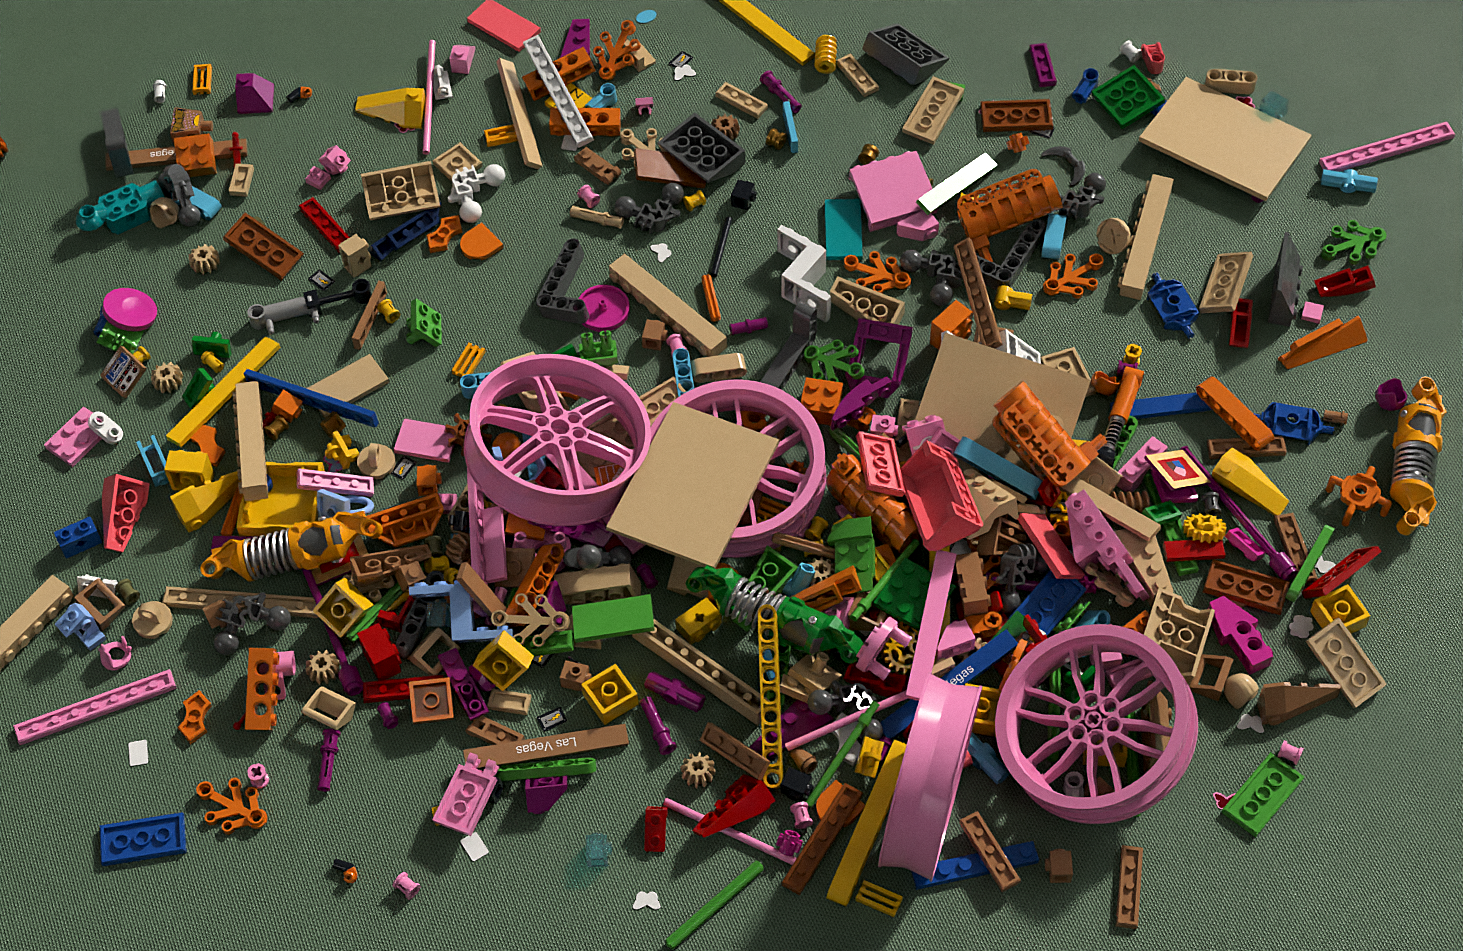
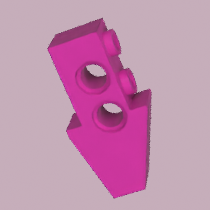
[1208,596,1273,675]

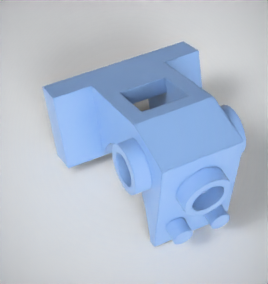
[55,603,106,651]

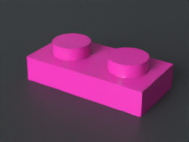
[1225,527,1266,561]

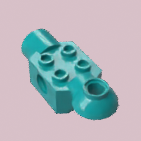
[75,180,164,234]

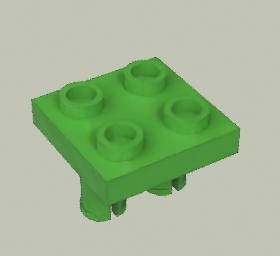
[406,299,442,347]
[579,330,618,366]

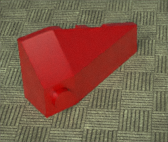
[692,774,776,838]

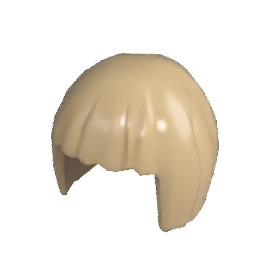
[150,197,180,228]
[1224,673,1259,709]

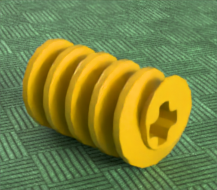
[814,35,837,74]

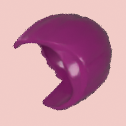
[1375,378,1408,411]

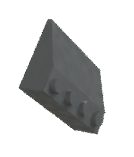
[862,23,949,85]
[657,113,746,183]
[1268,232,1303,327]

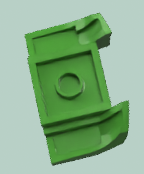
[827,516,876,594]

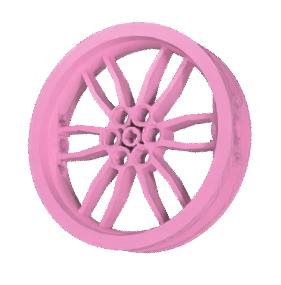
[650,380,826,558]
[995,624,1198,824]

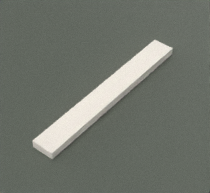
[523,35,594,148]

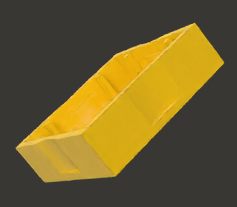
[236,462,325,537]

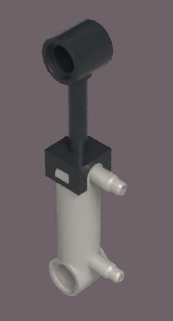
[247,279,372,335]

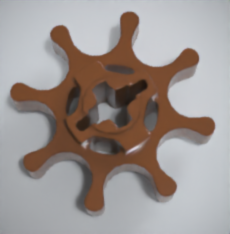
[444,413,492,456]

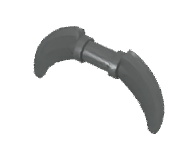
[1041,146,1085,186]

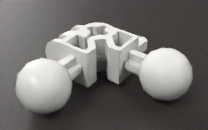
[448,164,505,223]

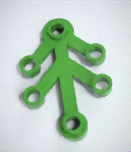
[1321,220,1387,265]
[804,339,865,382]

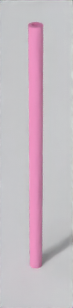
[422,40,436,155]
[785,690,908,751]
[663,798,797,865]

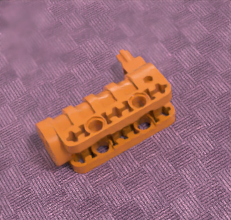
[957,169,1063,262]
[992,381,1107,487]
[826,453,921,553]

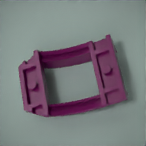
[845,318,913,399]

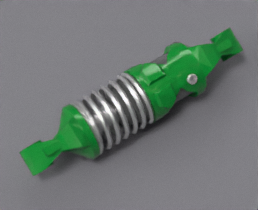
[685,565,863,663]

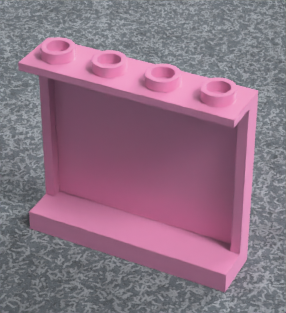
[848,151,938,232]

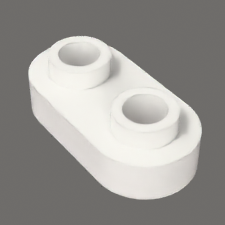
[88,412,123,444]

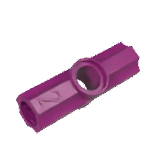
[644,671,706,713]

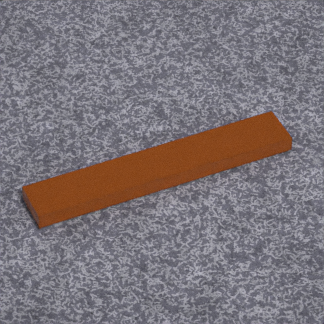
[782,783,863,895]

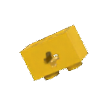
[675,597,722,645]

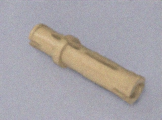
[570,206,624,229]

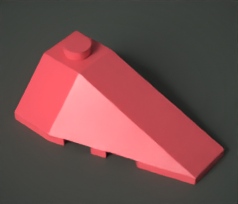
[102,474,150,553]

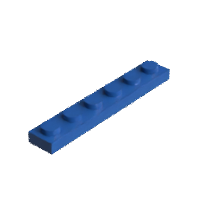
[911,841,1039,890]

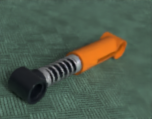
[1097,366,1145,467]

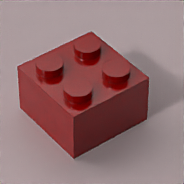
[357,623,402,681]

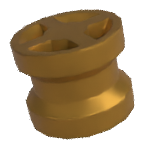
[766,128,787,150]
[858,144,879,165]

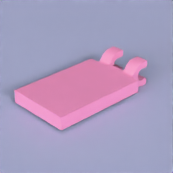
[432,753,499,836]

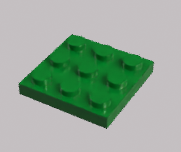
[1091,65,1165,129]
[873,558,956,631]

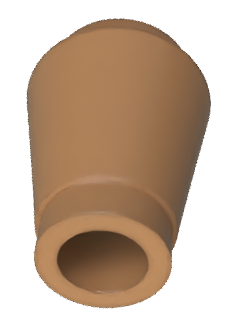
[789,747,818,774]

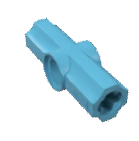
[1321,169,1378,193]
[967,732,1010,784]

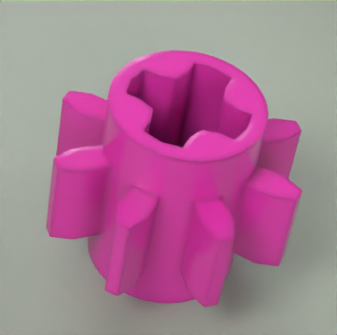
[1078,571,1101,594]
[776,830,803,856]

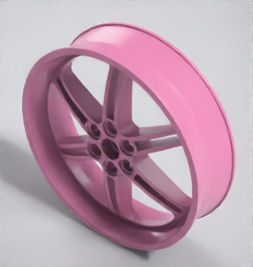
[464,354,651,526]
[878,672,982,882]

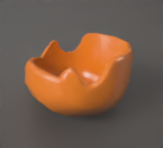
[1091,371,1121,395]
[492,432,522,459]

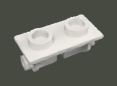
[433,65,453,100]
[77,574,118,599]

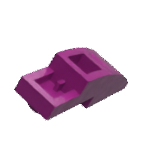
[830,376,891,431]
[438,648,489,721]

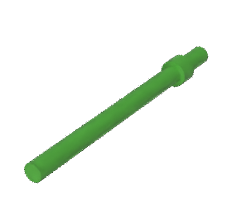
[850,539,920,621]
[806,701,880,808]

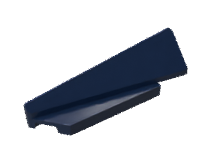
[368,201,441,261]

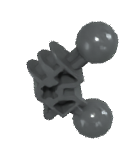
[157,164,201,227]
[1059,173,1106,220]
[614,183,684,234]
[900,250,962,306]
[996,543,1050,614]
[563,544,632,570]
[213,592,291,655]
[807,680,883,741]

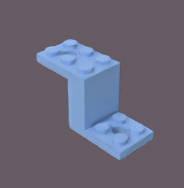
[409,580,515,643]

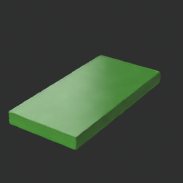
[572,594,655,643]
[1222,752,1305,837]

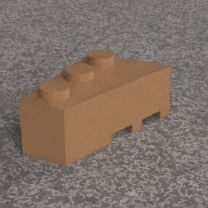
[977,517,1037,556]
[954,552,991,618]

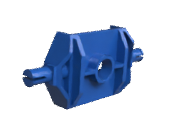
[1147,273,1199,339]
[1253,402,1334,445]

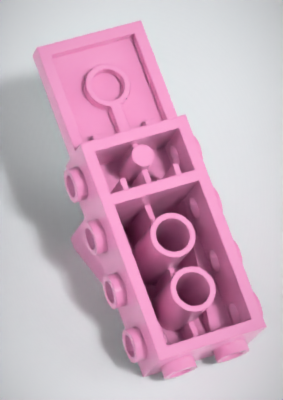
[1064,489,1150,601]

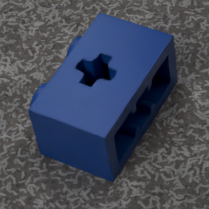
[54,517,102,559]

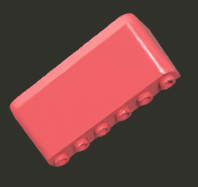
[900,440,983,551]

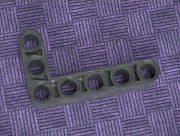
[100,108,134,178]
[976,218,1045,290]
[536,239,589,323]
[761,302,817,390]

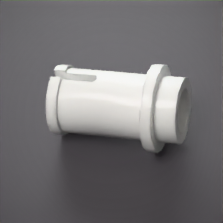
[153,80,167,103]

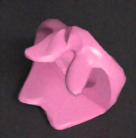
[98,636,132,671]

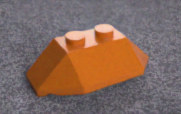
[366,492,444,548]

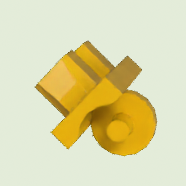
[325,431,359,469]
[855,736,884,778]

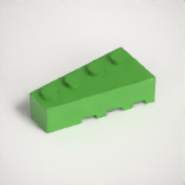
[732,545,798,632]

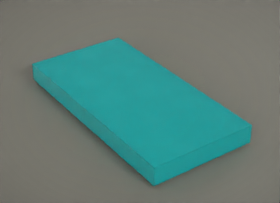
[825,199,863,260]

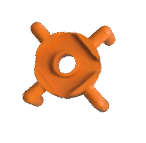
[1326,466,1392,526]

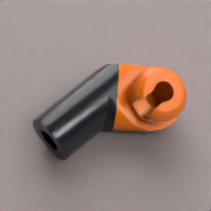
[286,87,312,103]
[332,858,358,884]

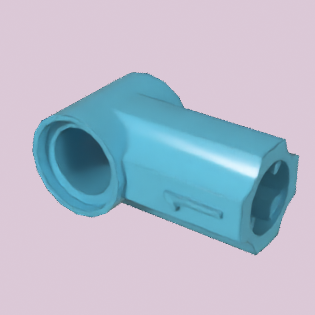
[585,83,617,108]
[782,562,816,597]

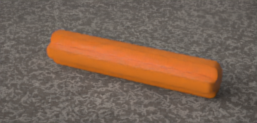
[701,274,721,322]
[221,486,243,536]

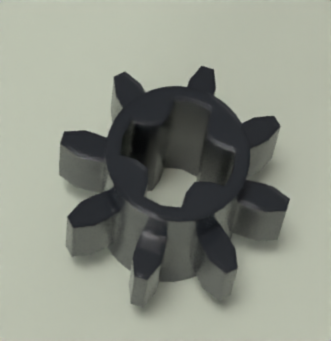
[448,510,469,532]

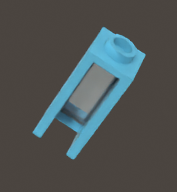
[136,435,169,487]

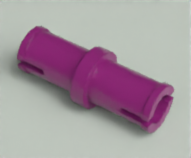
[729,317,768,336]

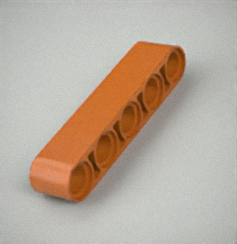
[1196,376,1274,451]
[506,543,564,627]

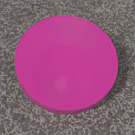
[579,285,630,332]
[102,288,157,332]

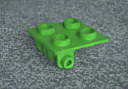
[96,321,144,354]
[1050,601,1091,637]

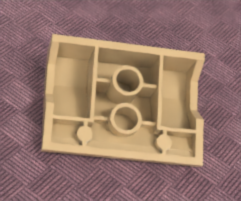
[361,161,440,220]
[963,468,1019,540]
[1143,588,1215,685]

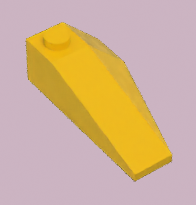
[355,88,426,129]
[1212,448,1289,516]
[170,471,242,533]

